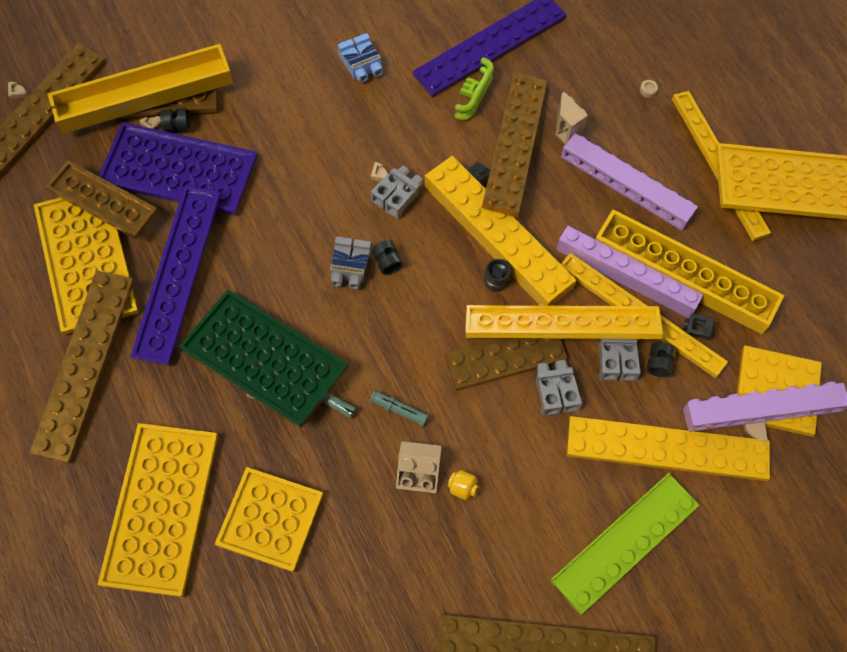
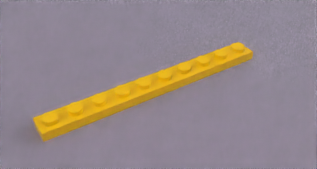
[672,91,771,241]
[561,252,728,378]

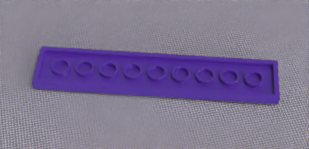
[413,0,566,98]
[130,186,221,366]

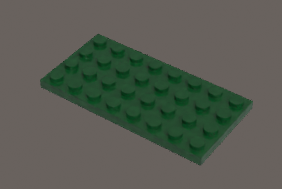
[179,289,349,428]

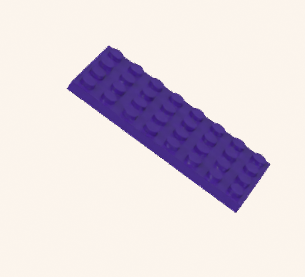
[99,122,258,216]

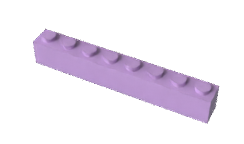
[561,133,698,231]
[556,226,703,318]
[683,382,847,432]

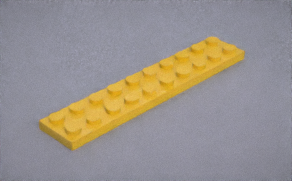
[466,305,663,339]
[566,416,770,481]

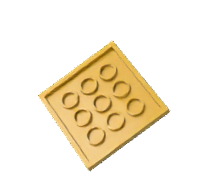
[737,345,822,437]
[215,467,323,573]

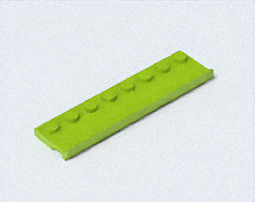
[550,473,699,616]

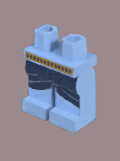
[337,33,383,83]

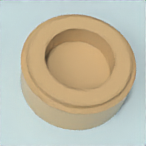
[640,80,658,98]

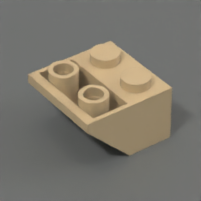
[555,92,588,145]
[396,441,442,493]

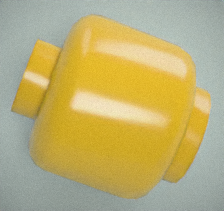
[448,470,480,501]

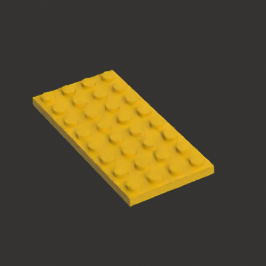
[715,143,847,220]
[34,197,139,335]
[98,423,218,598]

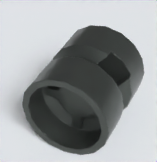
[160,108,190,132]
[372,240,404,275]
[484,259,511,292]
[646,342,676,377]

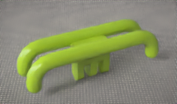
[454,58,494,121]

